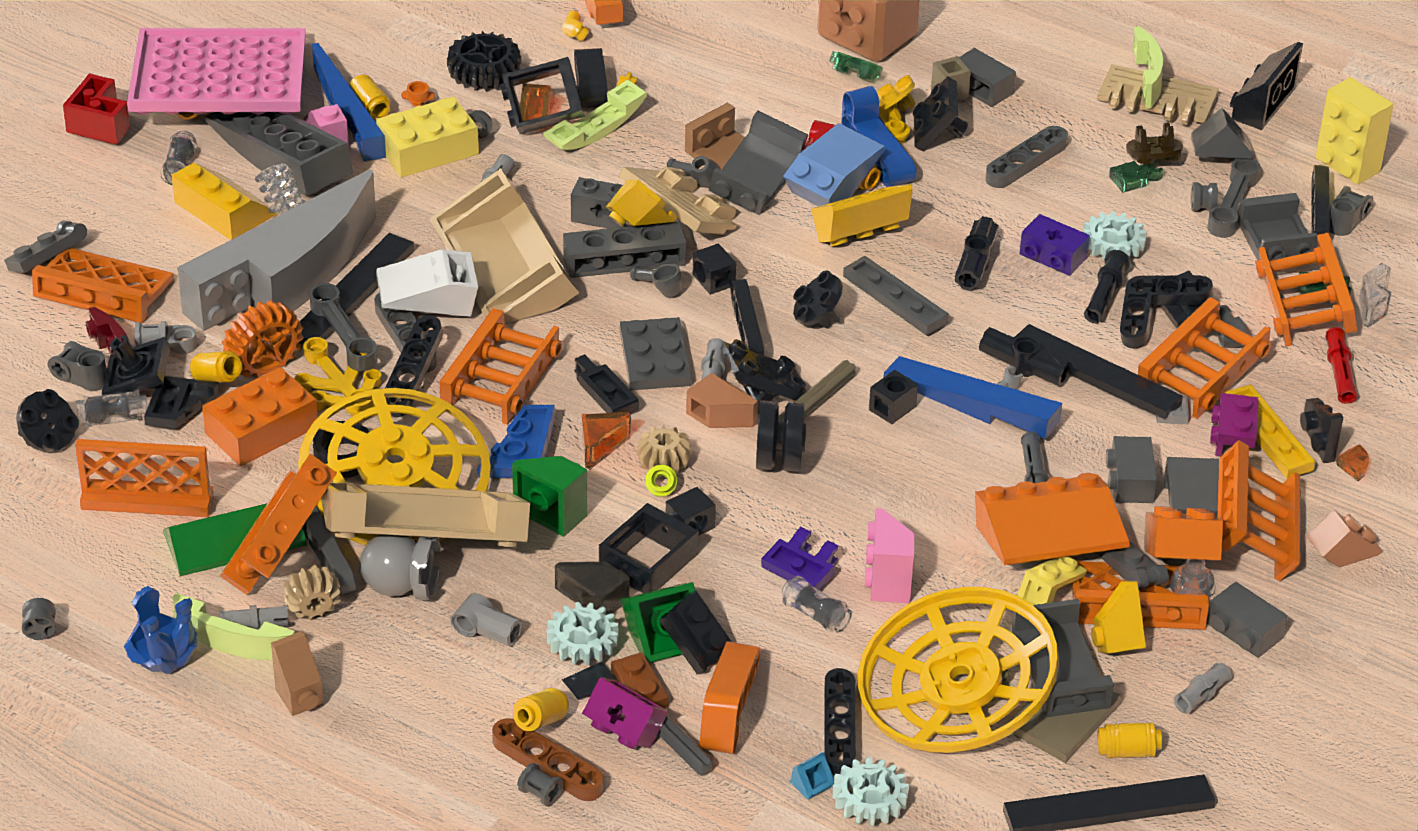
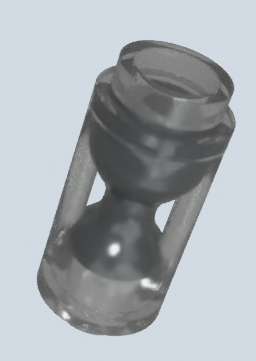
[160,131,198,186]
[76,390,147,427]
[781,576,852,633]

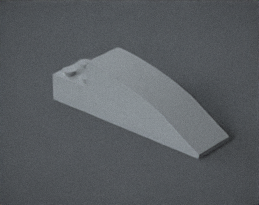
[177,169,376,331]

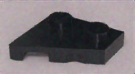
[144,376,219,429]
[1300,398,1344,463]

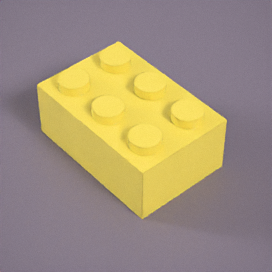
[1315,77,1394,185]
[376,96,479,177]

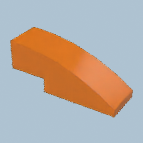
[585,0,623,25]

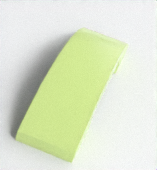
[1133,26,1163,108]
[544,80,647,150]
[172,593,295,660]

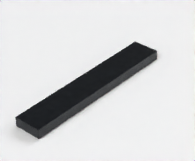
[299,232,414,345]
[1014,324,1183,419]
[1003,774,1215,831]

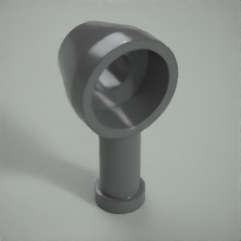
[667,156,720,187]
[630,264,682,297]
[1217,305,1247,347]

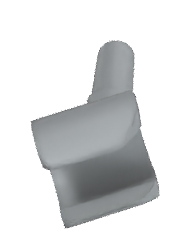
[997,366,1023,390]

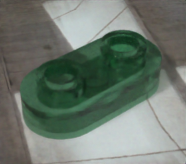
[829,51,883,82]

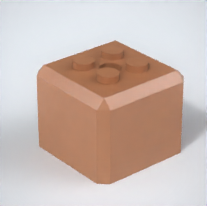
[817,0,919,62]

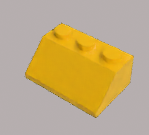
[172,162,276,240]
[811,184,913,246]

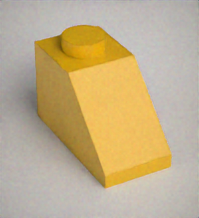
[1091,580,1146,653]

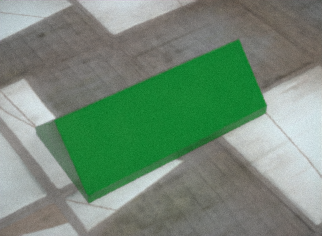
[163,503,307,576]

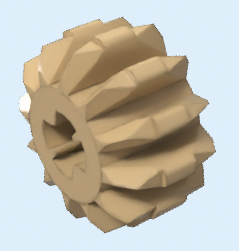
[637,425,691,475]
[284,565,341,620]

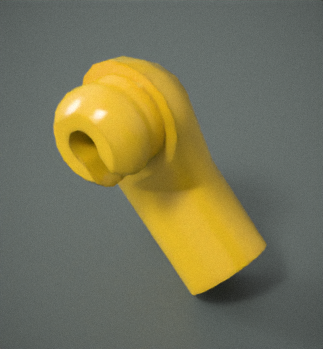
[562,10,589,41]

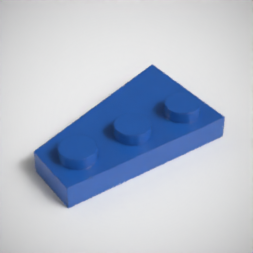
[477,404,556,478]

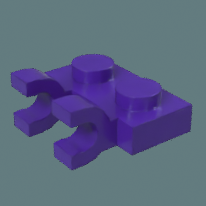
[761,526,838,595]

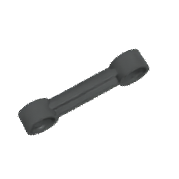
[1207,158,1260,238]
[309,283,378,371]

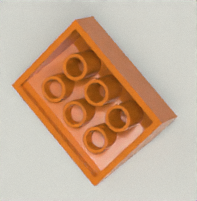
[975,473,1130,565]

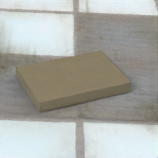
[1011,691,1122,763]

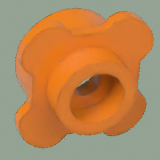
[401,81,435,107]

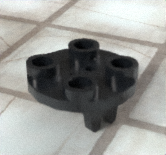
[793,270,843,329]
[16,389,79,452]

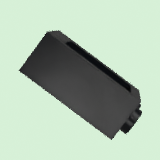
[500,57,585,134]
[599,503,699,593]

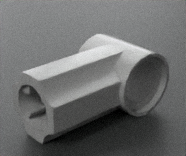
[451,593,522,646]

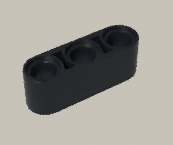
[574,48,608,107]

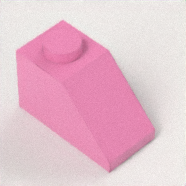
[303,104,349,147]

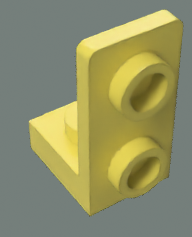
[1017,556,1087,605]

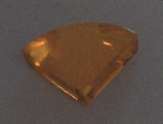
[1336,444,1369,481]

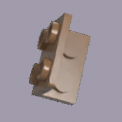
[685,102,745,170]

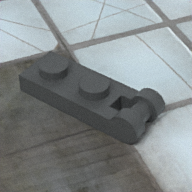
[4,220,87,273]
[1095,540,1169,589]

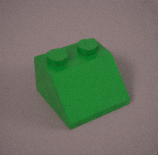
[512,456,587,537]
[621,582,695,663]

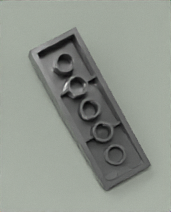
[205,112,353,196]

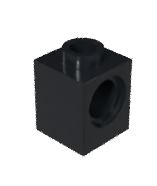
[692,243,737,295]
[869,370,918,424]
[665,487,716,536]

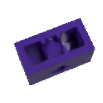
[1019,214,1090,276]

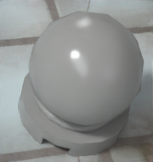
[360,534,440,601]

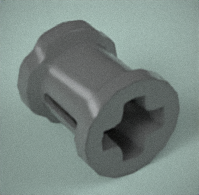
[517,763,564,807]

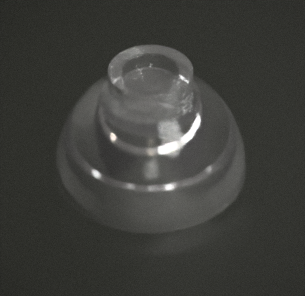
[1170,559,1216,598]

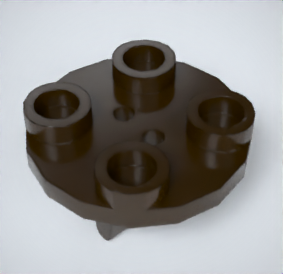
[1126,123,1183,164]

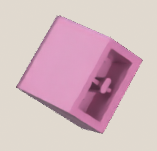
[865,508,915,603]

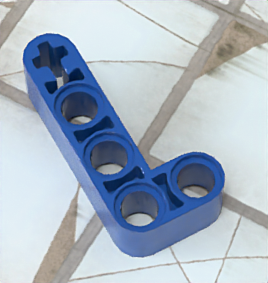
[841,86,916,187]

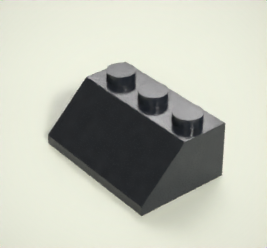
[1230,42,1303,130]

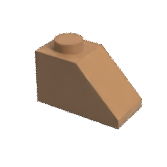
[271,631,324,716]

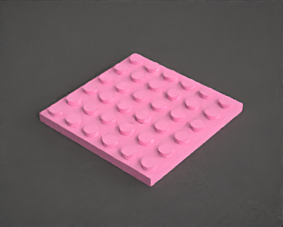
[127,28,306,114]

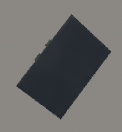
[562,661,618,700]

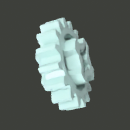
[1083,211,1147,260]
[546,602,619,665]
[832,757,909,826]

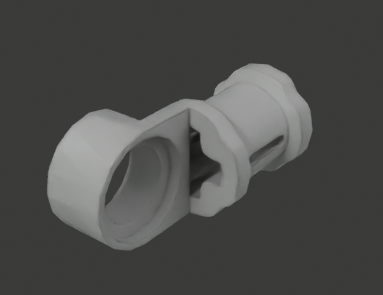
[134,321,198,354]

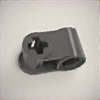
[1329,186,1373,236]
[47,341,107,391]

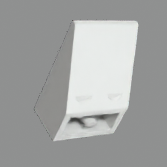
[376,249,478,317]

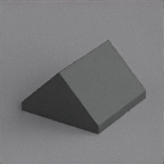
[1191,108,1253,159]

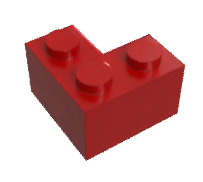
[63,73,130,145]

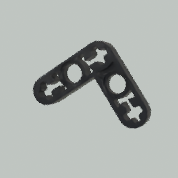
[1120,275,1214,348]

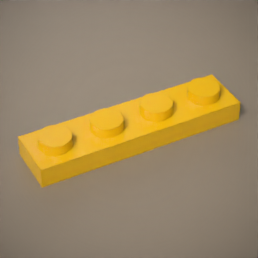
[1224,384,1315,479]

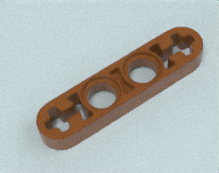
[492,718,604,801]

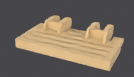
[1097,64,1219,125]
[618,167,737,234]

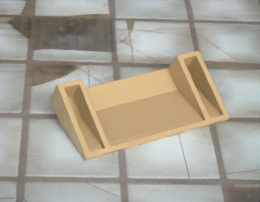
[430,168,579,324]
[321,482,530,547]

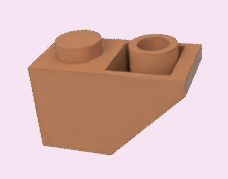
[686,373,758,428]
[1306,510,1383,568]

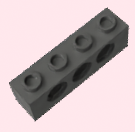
[563,221,686,278]

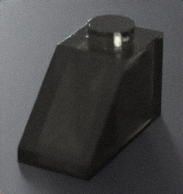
[555,561,630,615]

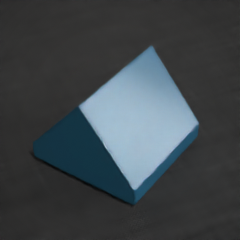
[790,752,834,799]

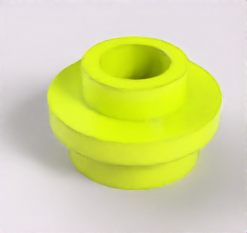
[645,465,677,497]

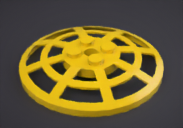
[298,388,491,545]
[858,587,1059,753]

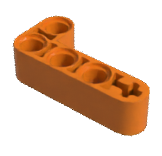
[699,641,761,754]

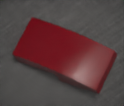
[85,307,129,355]

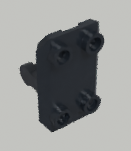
[721,339,807,414]

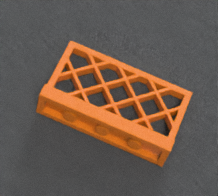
[32,248,174,323]
[75,439,214,517]
[1072,561,1209,630]

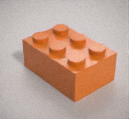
[202,367,318,467]
[1144,506,1223,560]

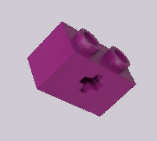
[582,677,669,750]

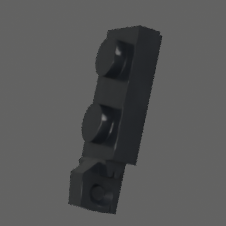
[574,354,639,420]

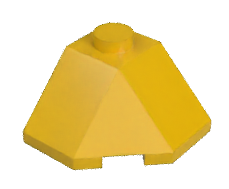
[606,180,678,227]

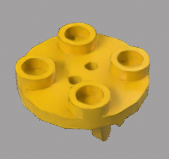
[877,75,915,122]

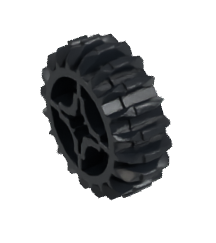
[447,31,522,91]

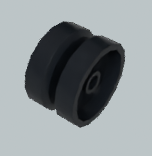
[756,400,807,472]

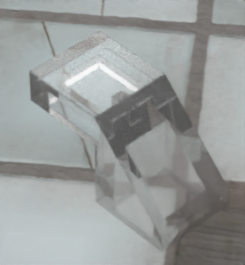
[1359,263,1392,328]

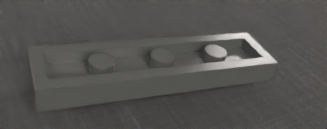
[843,256,949,335]

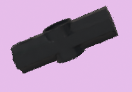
[955,216,999,291]
[979,327,1072,386]

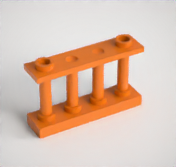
[1255,233,1357,347]
[1138,297,1271,419]
[439,308,562,425]
[1217,440,1301,582]
[220,454,337,595]

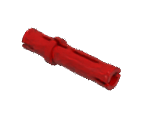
[1325,327,1358,404]

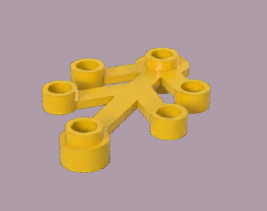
[294,337,382,416]

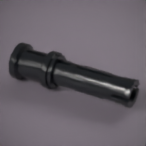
[1084,250,1131,324]

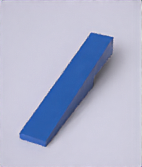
[312,43,386,162]
[883,356,1063,439]

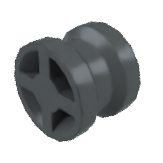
[1191,182,1218,211]
[22,598,56,640]

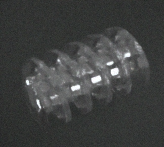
[255,163,305,219]

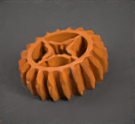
[221,300,304,378]

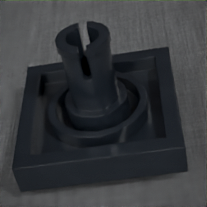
[913,76,968,152]
[102,335,170,402]

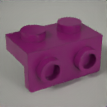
[1210,393,1258,457]

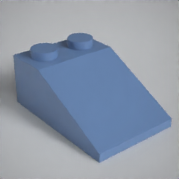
[783,123,886,206]

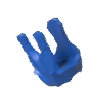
[124,586,198,674]

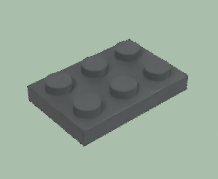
[620,317,691,390]

